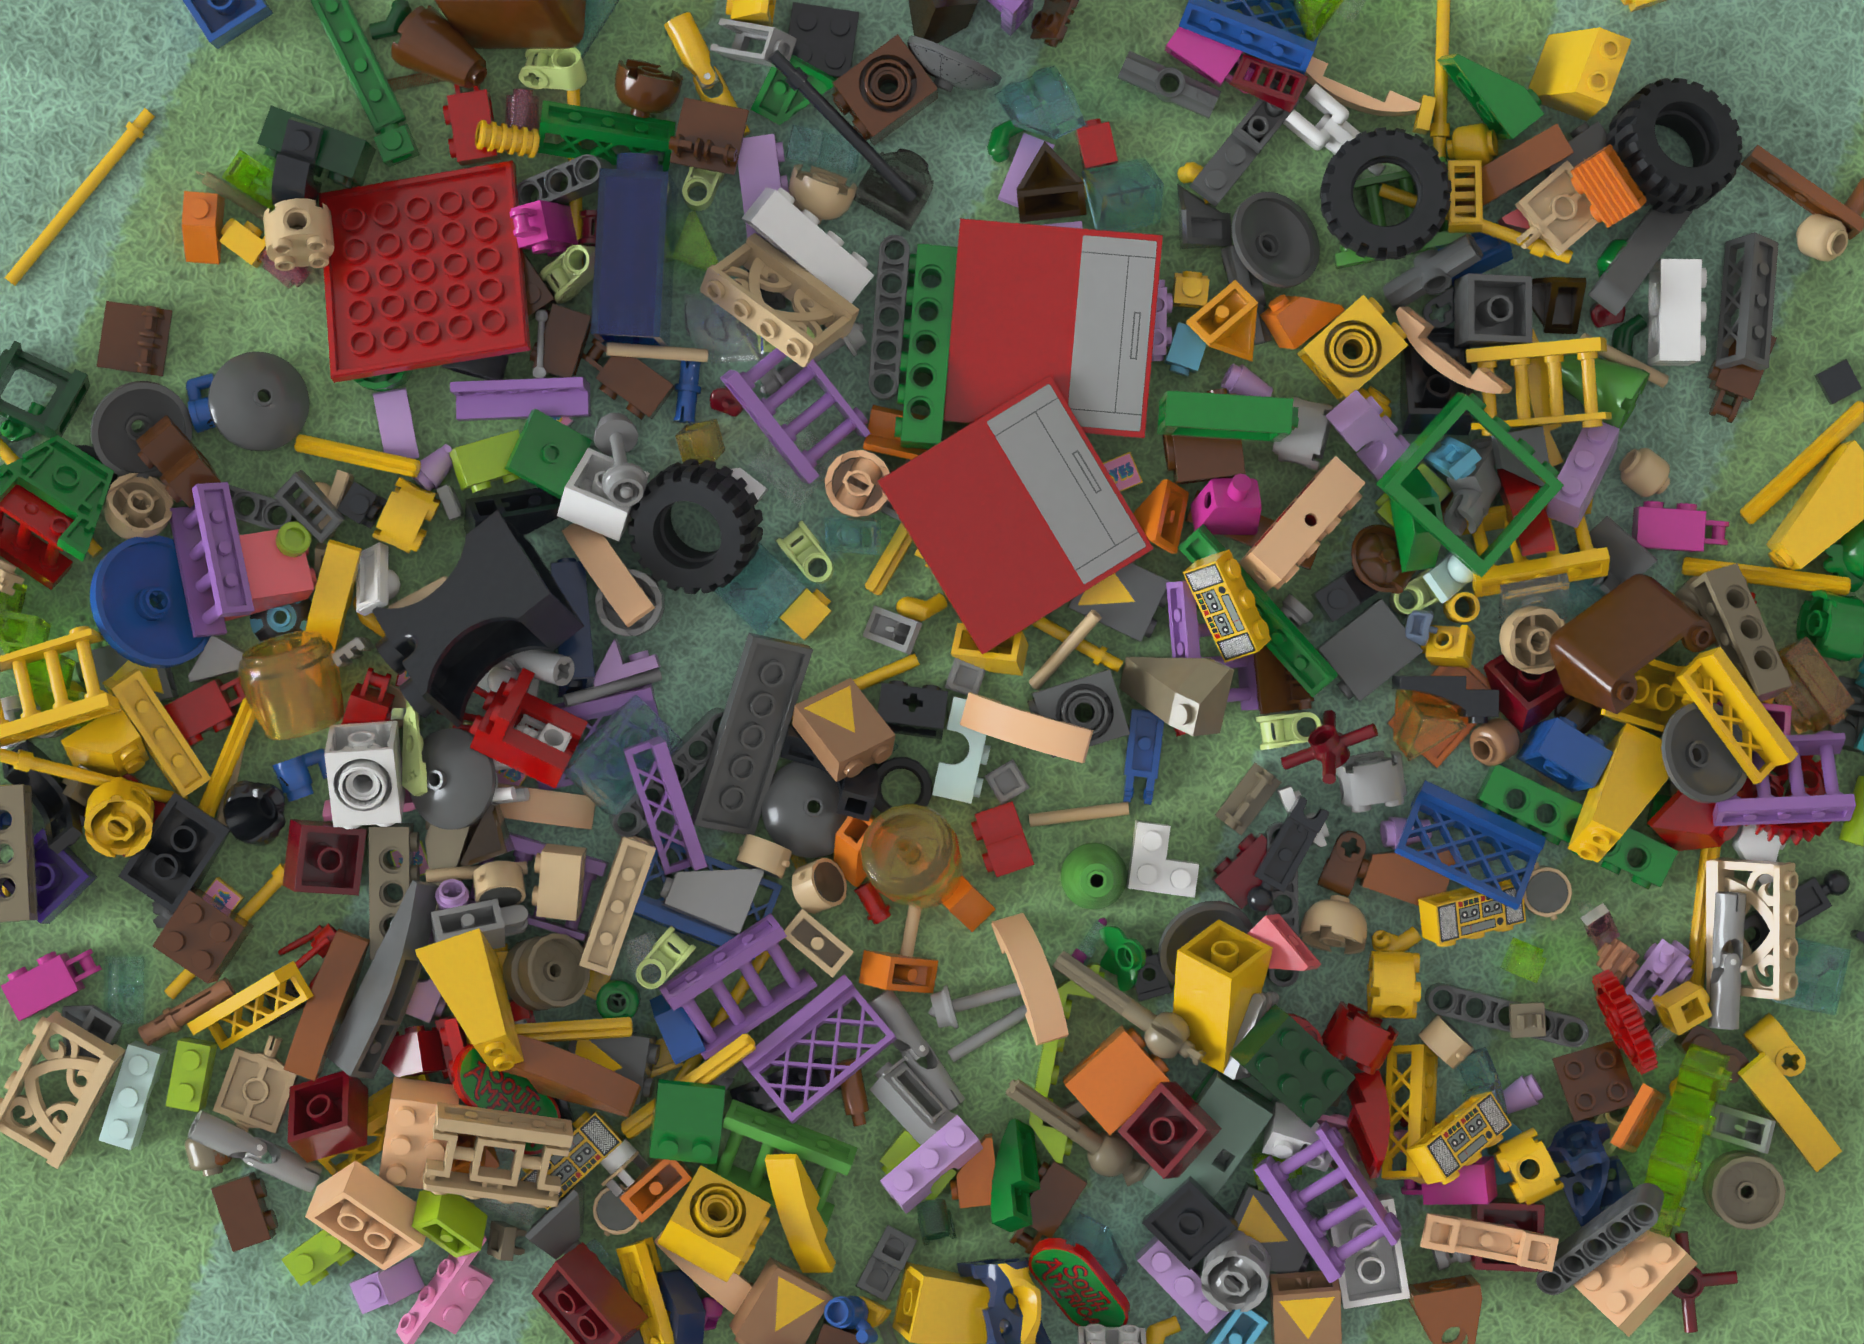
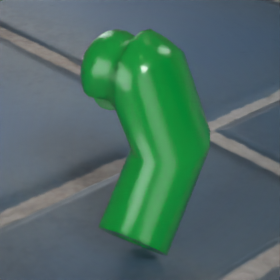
[987,115,1026,162]
[0,402,46,442]

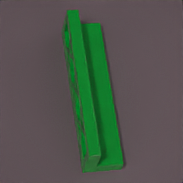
[537,100,676,174]

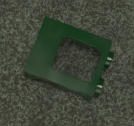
[0,341,90,439]

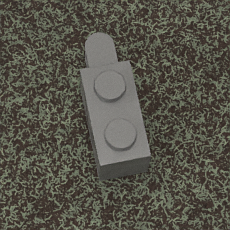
[431,898,528,949]

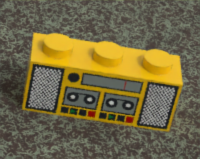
[1183,549,1271,663]
[1418,879,1526,947]
[1406,1091,1512,1185]
[521,1110,623,1210]

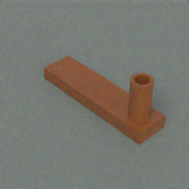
[1741,145,1864,240]

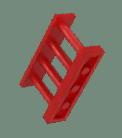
[0,485,74,590]

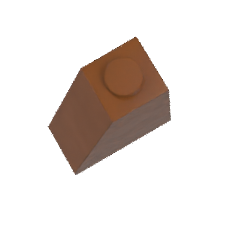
[1357,848,1460,906]

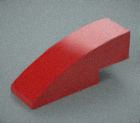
[1497,468,1556,556]
[1346,1070,1390,1179]

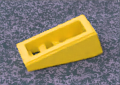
[1447,160,1483,233]

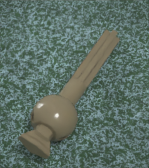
[1052,950,1206,1066]
[1006,1079,1150,1186]

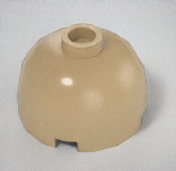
[788,164,857,224]
[104,473,173,540]
[1499,606,1566,674]
[1299,895,1367,954]

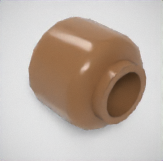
[1470,718,1520,767]

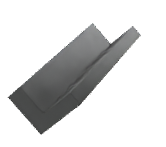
[1715,232,1779,371]

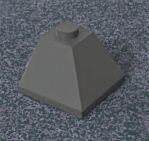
[525,1181,585,1260]

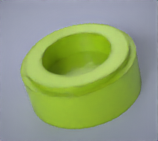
[276,522,311,557]

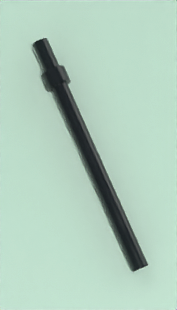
[768,49,918,203]

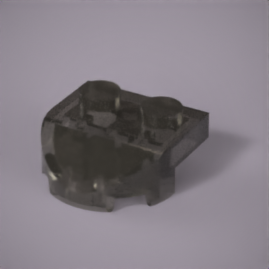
[853,148,934,232]

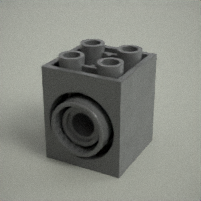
[1027,669,1130,758]

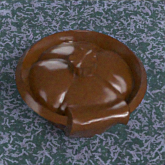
[1351,524,1416,594]

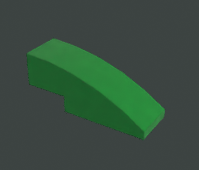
[991,1118,1040,1232]

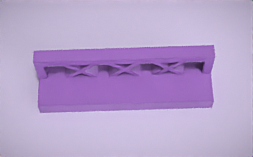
[450,377,591,421]
[623,736,707,875]

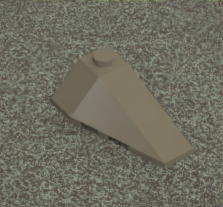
[1119,657,1234,736]

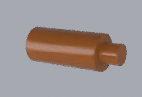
[837,1058,869,1126]

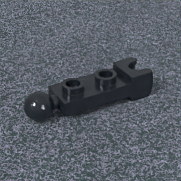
[1247,795,1330,912]
[1744,870,1850,952]

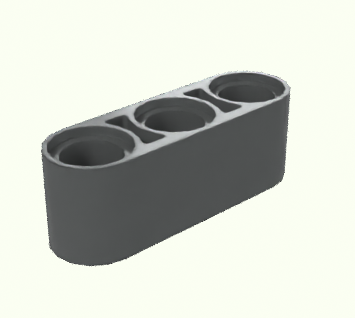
[517,154,614,206]
[229,485,297,530]

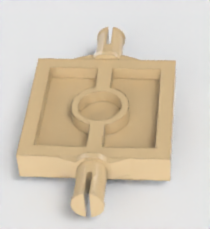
[1515,160,1598,256]
[213,1035,298,1134]

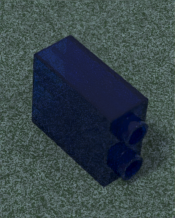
[591,153,678,346]

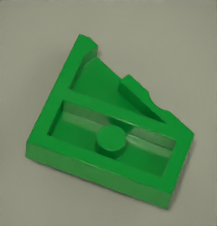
[750,54,837,125]

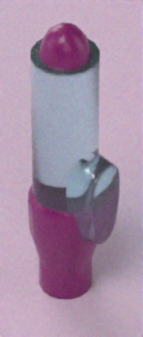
[1071,918,1107,965]

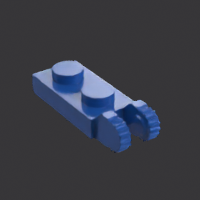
[1123,708,1164,805]

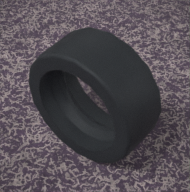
[441,355,509,380]
[874,757,932,820]

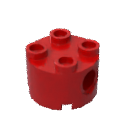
[1321,1001,1399,1075]

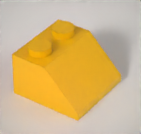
[61,707,150,777]

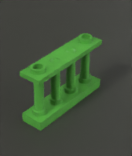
[1334,157,1466,269]
[706,1099,858,1227]

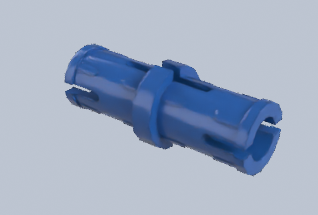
[674,361,701,424]

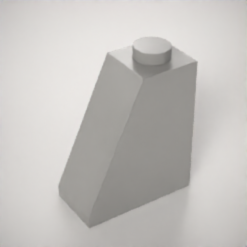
[659,869,764,935]

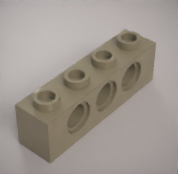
[1688,563,1792,702]
[0,784,38,923]
[369,823,420,960]

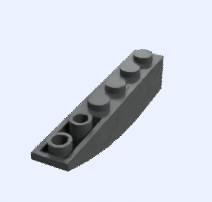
[326,880,439,1079]

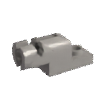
[1444,437,1501,535]

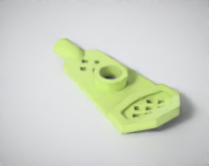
[402,700,428,796]

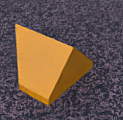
[1186,280,1258,362]

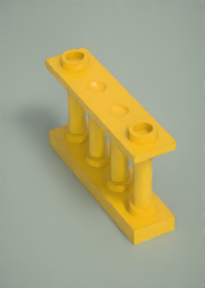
[1466,337,1612,436]
[1459,498,1610,597]
[0,626,121,748]

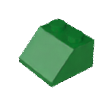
[649,1079,725,1165]

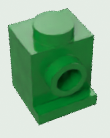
[373,123,420,167]

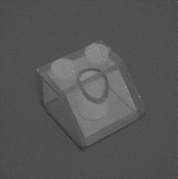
[684,293,764,364]

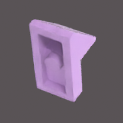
[593,639,661,687]
[350,1256,425,1314]

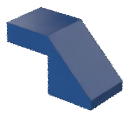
[650,994,706,1065]

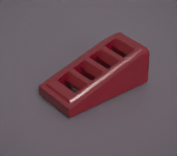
[1230,54,1308,113]

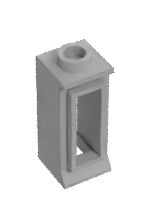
[710,18,797,67]
[869,1057,957,1145]

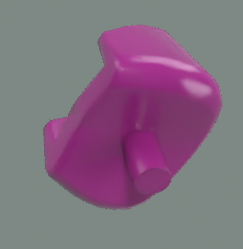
[701,1297,724,1331]

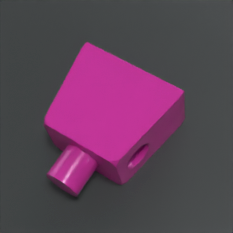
[1190,474,1262,535]

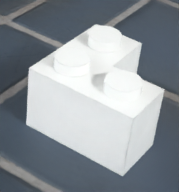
[1126,820,1199,898]

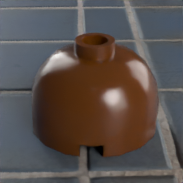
[615,59,683,118]

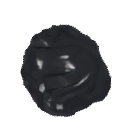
[223,780,286,846]

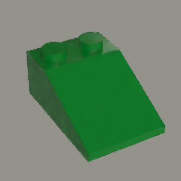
[1437,54,1544,140]

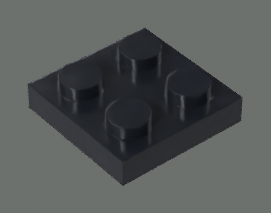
[788,2,859,78]
[1142,1176,1238,1270]

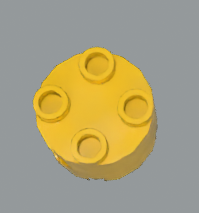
[372,477,441,554]
[84,777,154,858]
[1367,951,1421,1019]
[1493,1128,1564,1206]

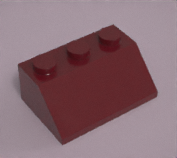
[531,1242,649,1344]

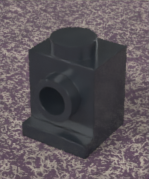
[337,482,387,529]
[1135,948,1172,1002]

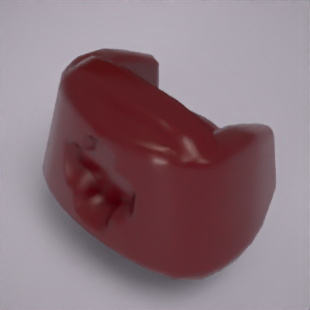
[1589,302,1626,328]
[710,386,744,417]

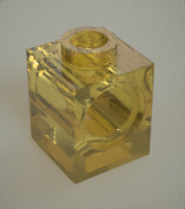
[675,419,725,464]

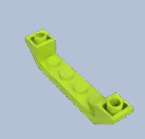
[1028,962,1105,1163]

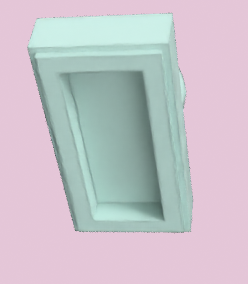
[1422,540,1477,604]

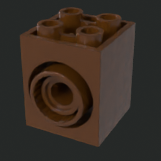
[832,34,938,146]
[1163,388,1246,485]

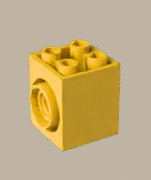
[1297,295,1408,403]
[657,1165,771,1282]

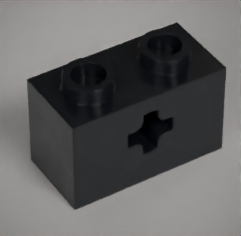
[878,680,948,740]

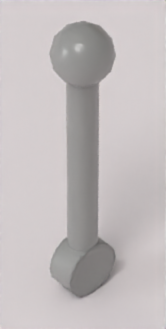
[533,309,548,379]

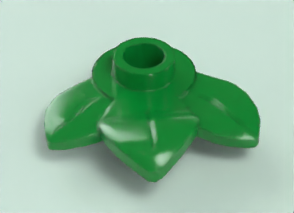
[1099,926,1146,991]

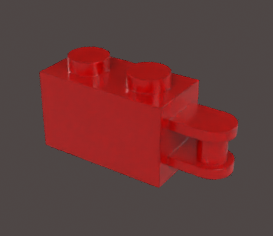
[443,84,501,166]
[341,667,395,724]
[164,674,256,747]

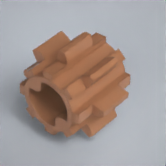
[1596,938,1640,982]

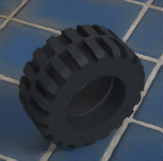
[1606,78,1743,214]
[1320,127,1452,261]
[628,459,763,594]

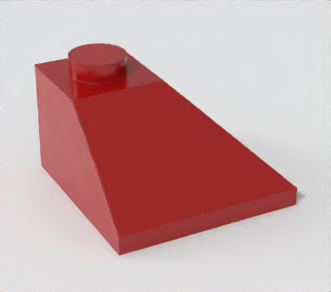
[1647,790,1741,851]

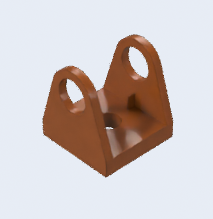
[1408,1274,1482,1344]

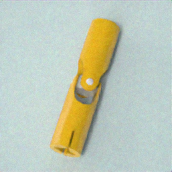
[664,12,750,138]

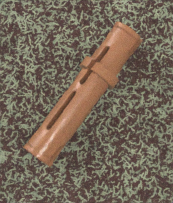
[138,977,236,1046]

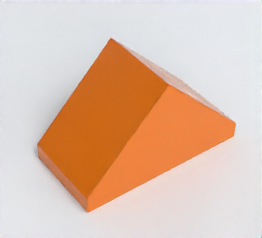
[1133,479,1190,554]
[926,861,996,932]

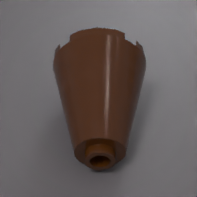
[391,5,487,89]

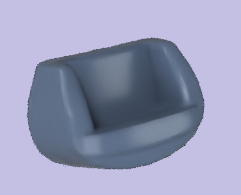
[1405,610,1438,646]

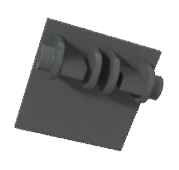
[1567,516,1658,594]

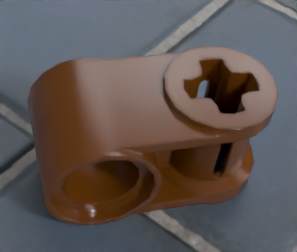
[1317,831,1366,897]

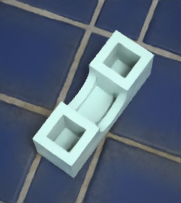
[932,697,991,804]
[99,1040,168,1150]

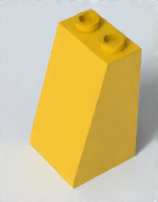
[1528,27,1632,121]
[1766,440,1864,570]
[1567,723,1669,863]
[1173,919,1273,1073]
[415,928,524,1072]
[892,1262,1016,1344]

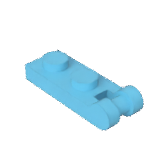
[1423,436,1482,480]

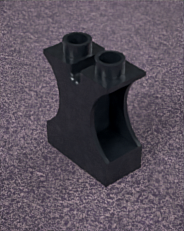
[372,510,584,728]

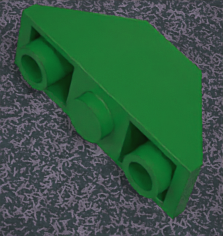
[1389,468,1444,573]

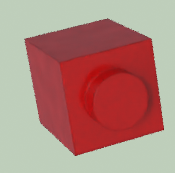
[1075,118,1118,172]

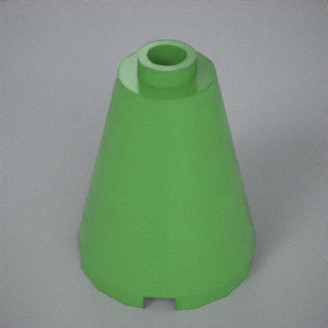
[1561,355,1650,431]
[1061,843,1127,910]

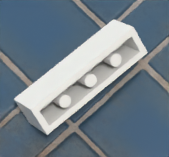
[741,187,874,303]

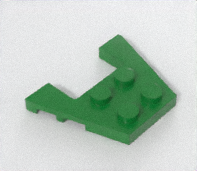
[0,435,114,562]

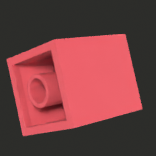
[224,529,317,621]

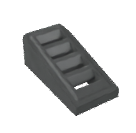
[274,470,345,543]

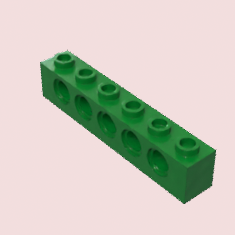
[894,244,958,450]
[1475,765,1678,890]

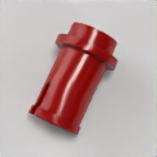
[854,880,891,925]

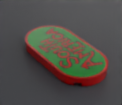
[452,1044,561,1155]
[1028,1238,1130,1327]

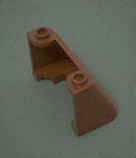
[435,0,586,49]
[1549,574,1716,714]

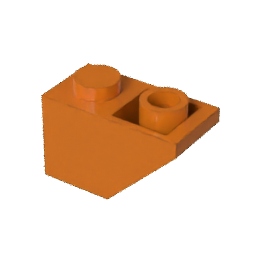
[833,815,896,888]

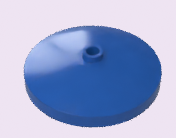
[90,535,211,669]

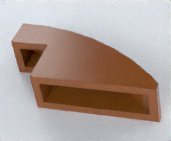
[1455,123,1574,207]
[283,928,370,1081]
[502,1034,641,1118]

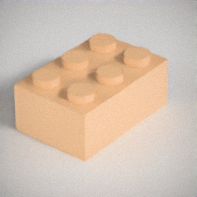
[379,1077,459,1190]
[305,1161,426,1270]
[1573,1224,1698,1337]

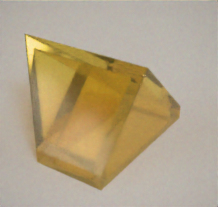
[1393,689,1466,761]

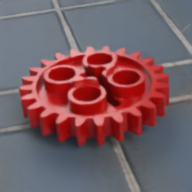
[1737,755,1839,845]
[1592,969,1658,1075]

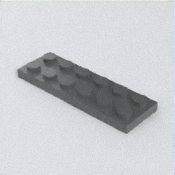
[691,633,813,835]

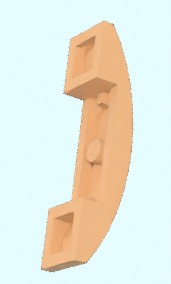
[1304,57,1421,116]
[1395,307,1512,394]
[562,523,655,628]
[960,692,1094,763]
[497,783,597,830]
[991,913,1069,1046]
[1420,1213,1559,1272]
[654,1230,753,1315]

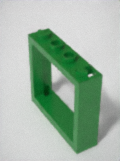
[1157,391,1299,442]
[1376,392,1564,577]

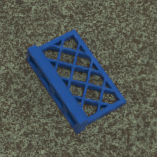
[1179,0,1328,75]
[1394,780,1547,910]
[633,837,782,961]

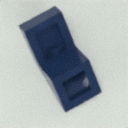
[657,1269,706,1344]

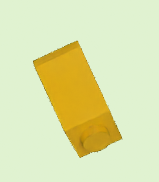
[951,623,1029,676]

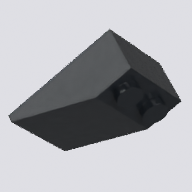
[1400,328,1474,435]
[118,792,231,914]

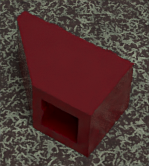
[1212,833,1267,909]
[381,1025,445,1077]

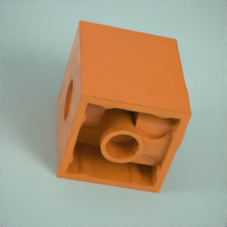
[1063,1025,1170,1135]

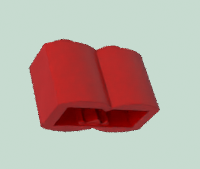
[971,801,1035,878]

